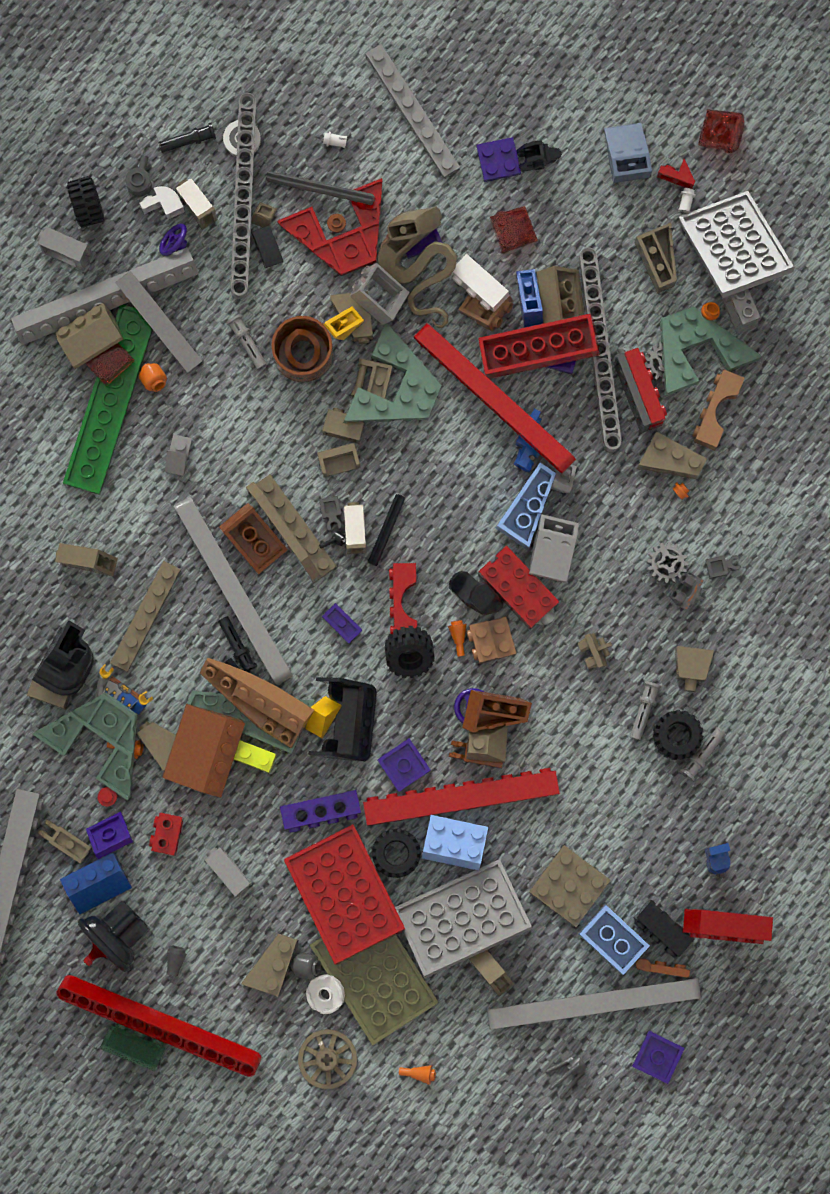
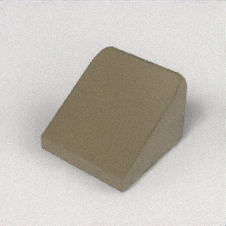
[251,202,277,227]

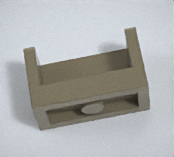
[317,443,360,478]

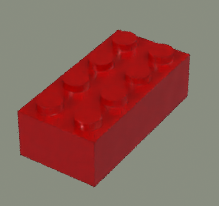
[683,909,773,944]

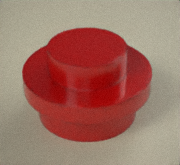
[98,787,117,807]

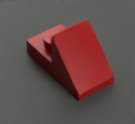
[657,159,695,189]

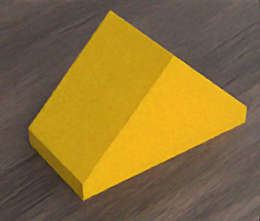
[324,306,364,340]
[306,696,342,739]

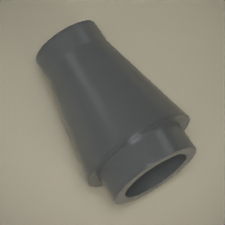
[166,946,187,976]

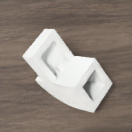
[140,186,185,220]

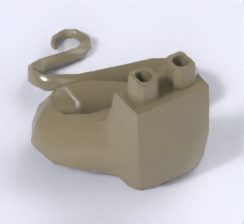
[378,206,458,328]

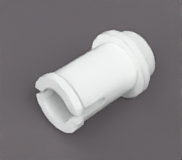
[323,131,347,148]
[678,188,696,213]

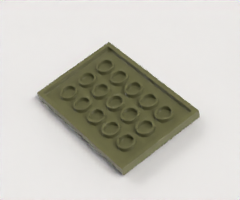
[310,935,439,1046]

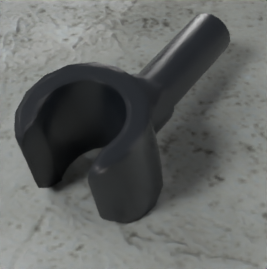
[319,531,346,549]

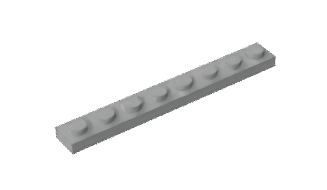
[365,44,460,179]

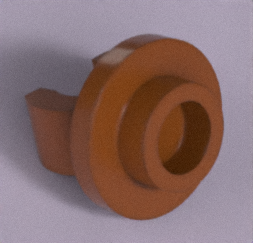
[327,214,346,233]

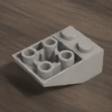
[529,514,579,583]

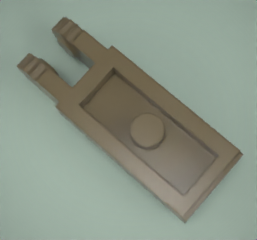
[37,819,92,864]

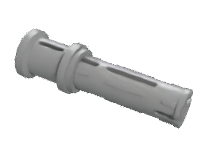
[226,314,267,370]
[630,681,661,741]
[680,727,726,782]

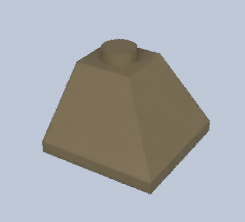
[466,725,508,763]

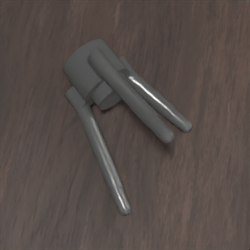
[545,1055,587,1099]

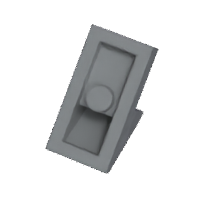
[165,434,192,476]
[551,465,577,494]

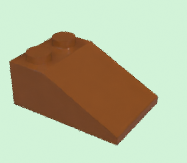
[219,503,288,574]

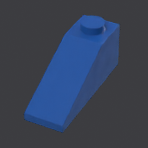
[516,269,543,328]

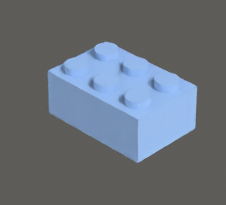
[422,815,488,871]
[578,905,650,975]

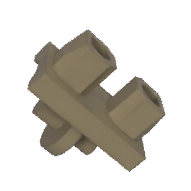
[578,633,612,669]

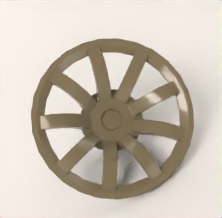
[298,1029,357,1089]

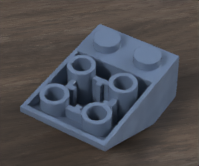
[604,123,652,183]

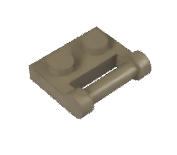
[351,359,393,399]

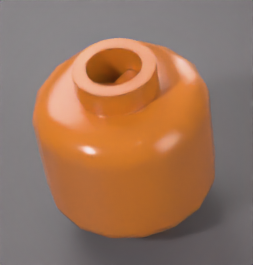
[139,363,167,392]

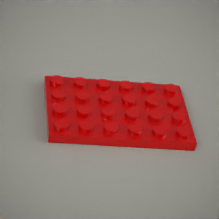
[284,824,406,965]

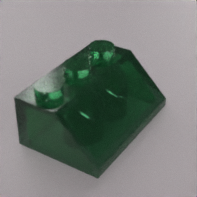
[99,1023,167,1072]

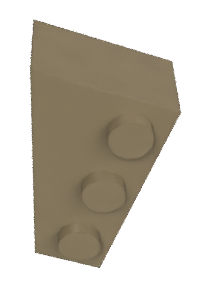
[635,223,677,293]
[637,432,707,479]

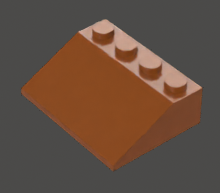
[162,703,245,798]

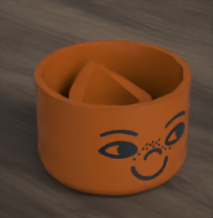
[271,316,333,382]

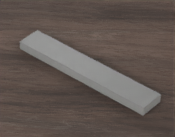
[115,271,202,373]

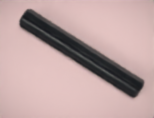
[368,494,405,566]

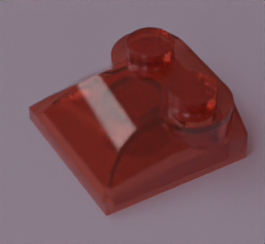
[698,109,745,153]
[490,206,538,253]
[85,343,134,386]

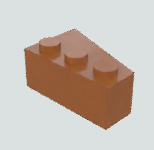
[462,690,532,733]

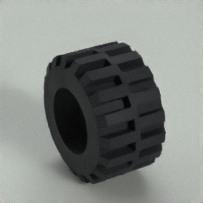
[67,176,104,228]
[384,626,435,678]
[653,710,704,760]
[372,828,421,878]

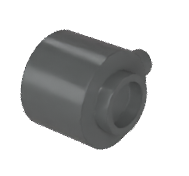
[125,155,152,197]

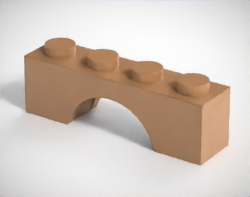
[692,369,745,451]

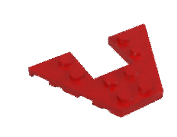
[277,178,383,276]

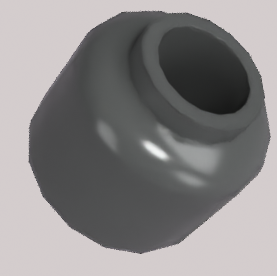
[291,952,321,980]

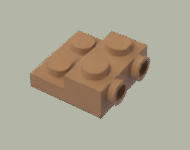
[458,295,513,332]
[466,617,516,664]

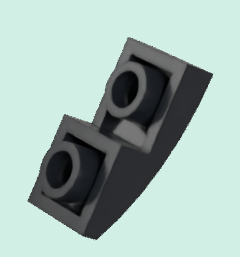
[251,225,283,268]

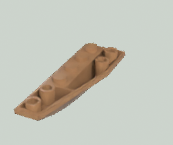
[200,658,314,748]

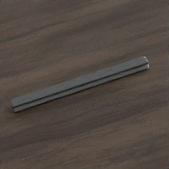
[266,171,375,205]

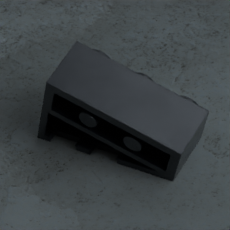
[633,900,695,957]

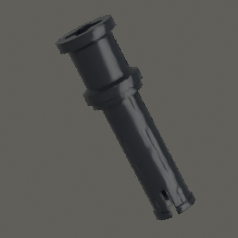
[158,123,216,153]
[218,616,257,671]

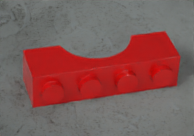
[389,563,417,634]

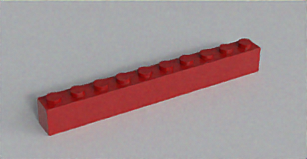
[363,768,560,826]

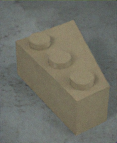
[241,934,298,996]

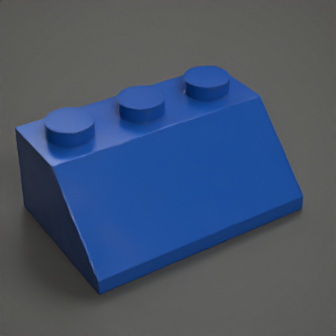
[60,852,132,915]

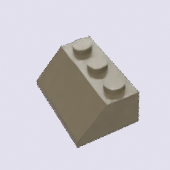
[537,266,584,324]
[55,303,123,369]

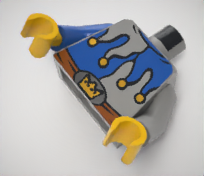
[96,664,153,715]

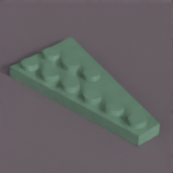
[187,691,315,754]

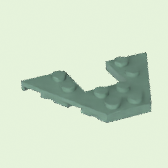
[660,306,762,397]
[343,323,442,423]
[33,692,137,800]

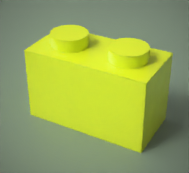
[234,740,277,774]

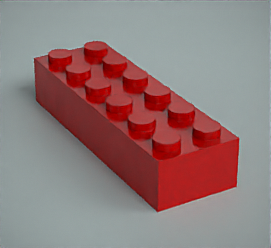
[478,313,600,379]

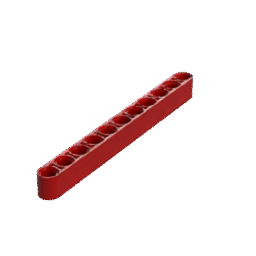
[413,323,576,474]
[56,975,262,1077]

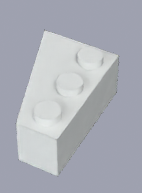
[452,254,510,312]

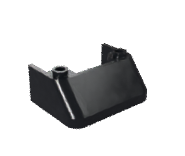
[308,677,377,762]

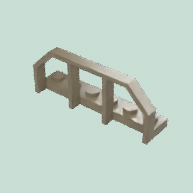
[246,474,337,584]

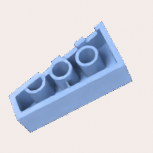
[495,463,556,549]

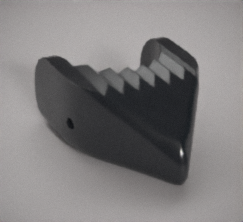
[449,571,503,616]

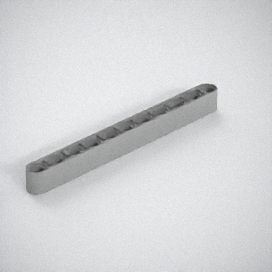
[231,93,256,299]
[579,247,621,453]
[174,497,293,686]
[487,978,702,1029]

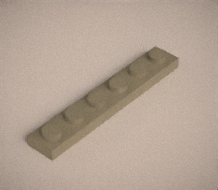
[110,561,181,672]

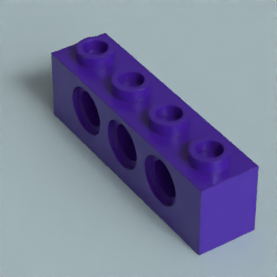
[280,790,361,833]

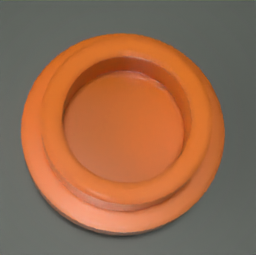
[701,302,720,320]
[672,482,690,500]

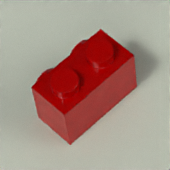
[149,813,184,856]

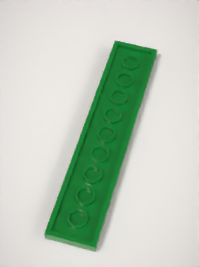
[63,305,153,495]

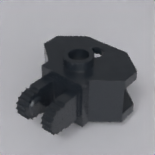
[516,140,562,171]

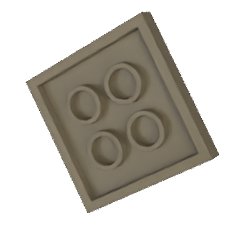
[529,845,611,927]

